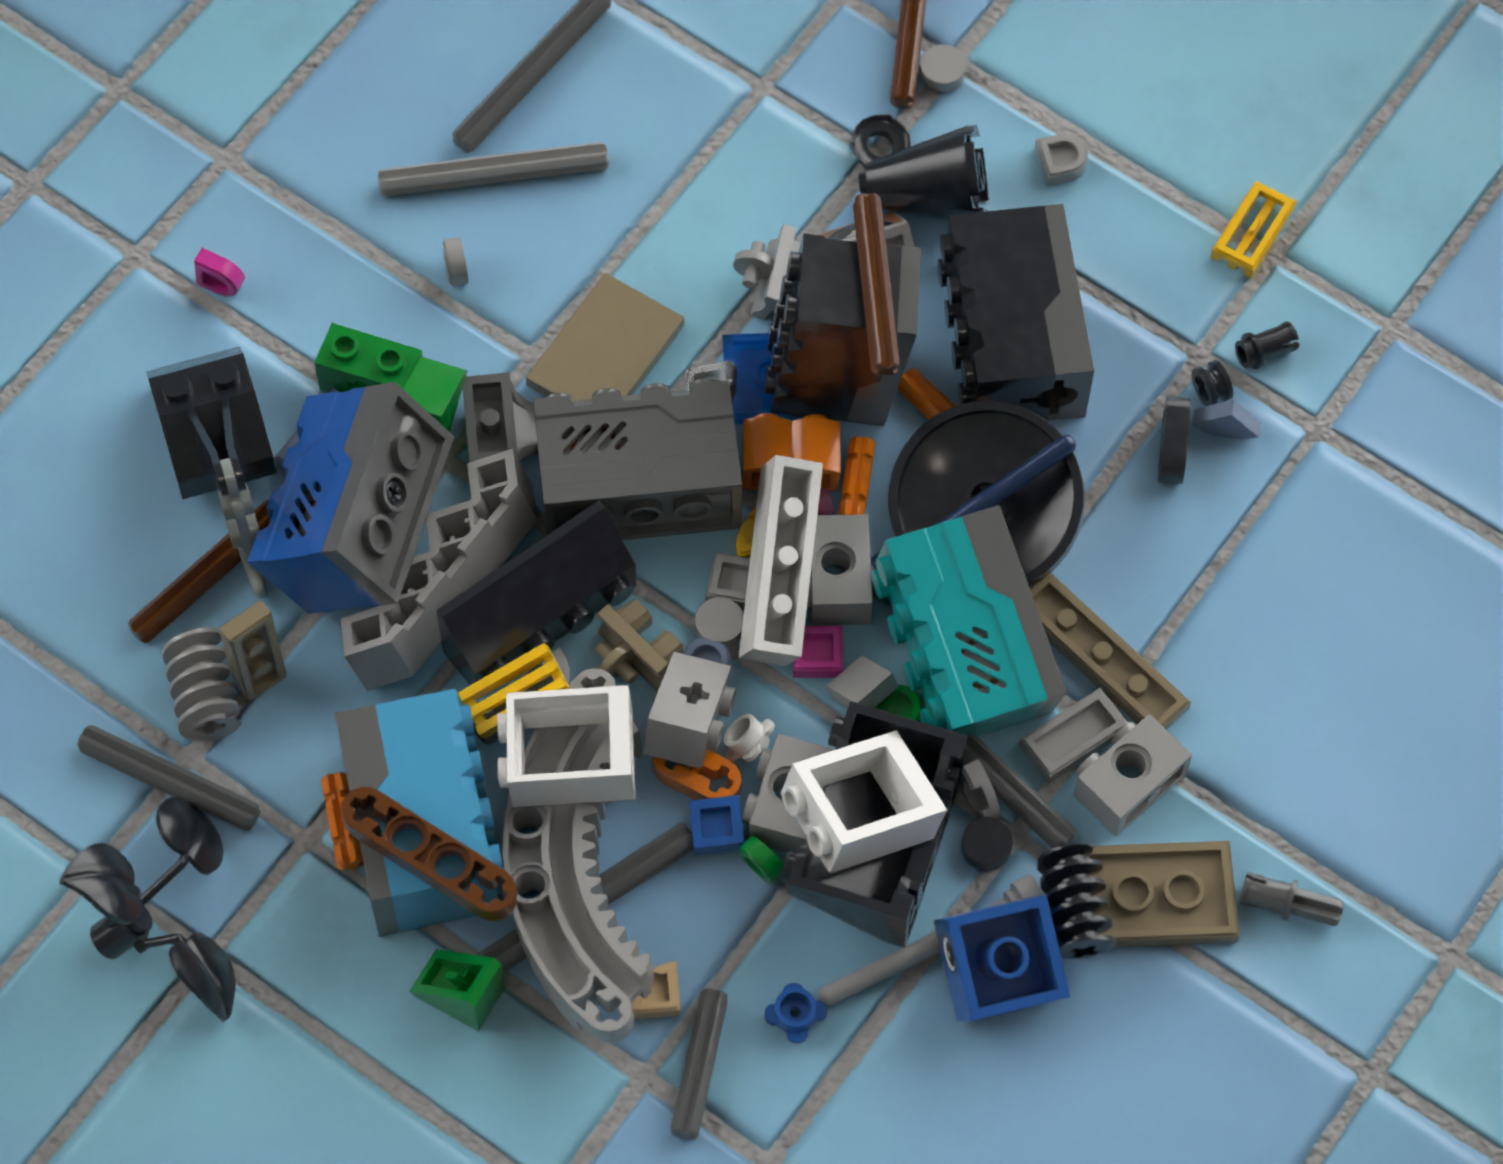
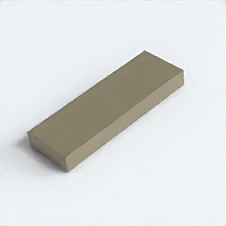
[219,600,287,703]

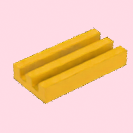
[1210,181,1297,279]
[458,643,571,739]

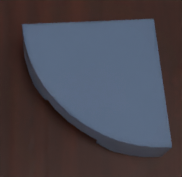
[1192,400,1261,439]

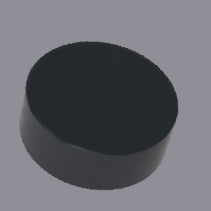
[961,817,1013,871]

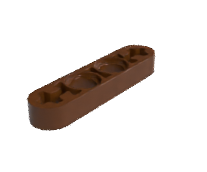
[341,787,517,921]

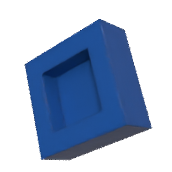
[689,795,744,855]

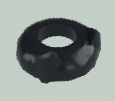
[849,114,911,168]

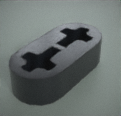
[1158,396,1191,484]

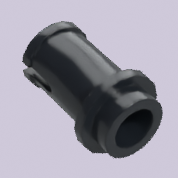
[1235,321,1299,369]

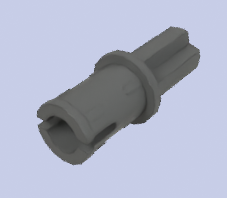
[1239,871,1344,926]

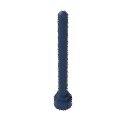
[870,435,1076,569]

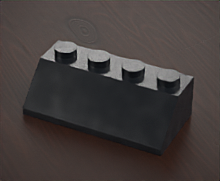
[437,500,637,685]

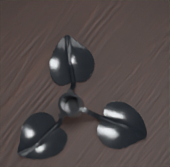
[59,797,236,1022]

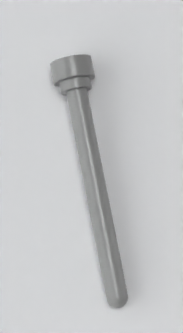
[818,875,1043,1006]

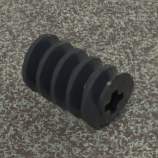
[1037,844,1116,959]

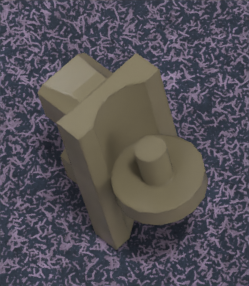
[595,599,683,692]

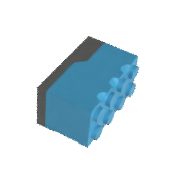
[335,689,503,937]

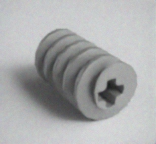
[161,627,242,741]

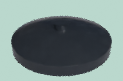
[888,401,1085,586]

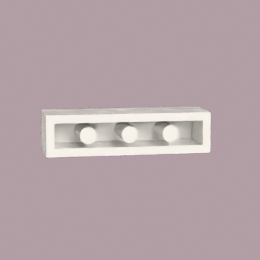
[738,455,823,666]

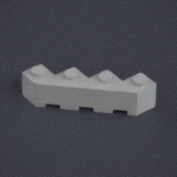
[341,449,538,691]

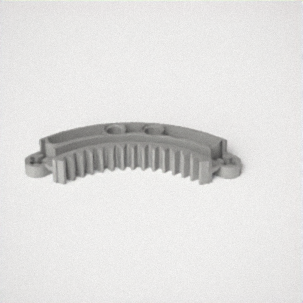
[502,668,655,1043]

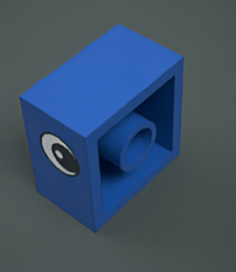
[933,895,1070,1021]

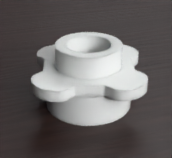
[724,714,775,762]

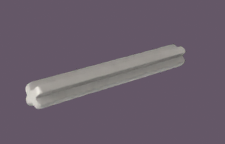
[378,142,609,196]

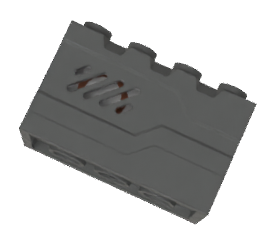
[533,378,742,540]

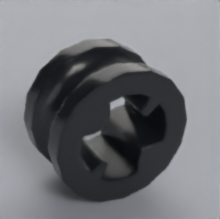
[1191,360,1233,406]

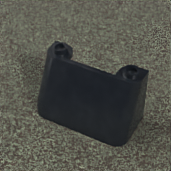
[780,701,968,948]

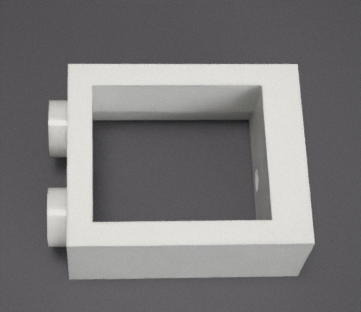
[497,685,635,807]
[781,730,947,874]

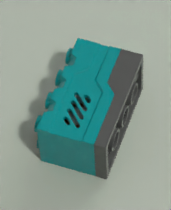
[871,505,1067,737]

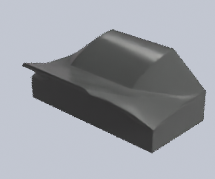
[463,372,538,463]

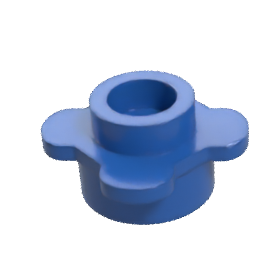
[764,983,826,1044]

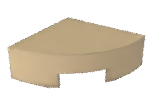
[631,961,680,1019]

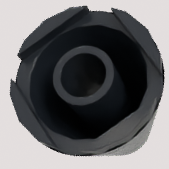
[859,125,989,216]

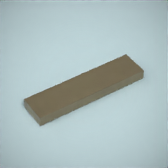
[1030,573,1191,729]

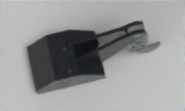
[146,346,277,599]

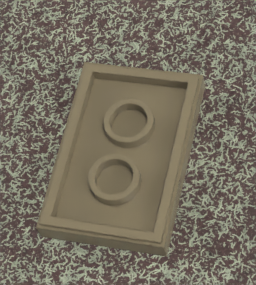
[526,273,685,401]
[1087,841,1240,947]

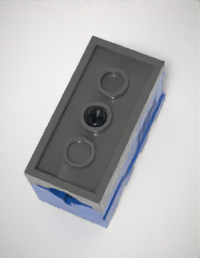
[247,382,454,614]

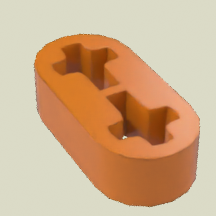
[652,750,741,800]

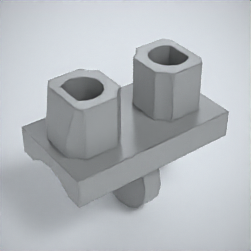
[733,224,801,320]

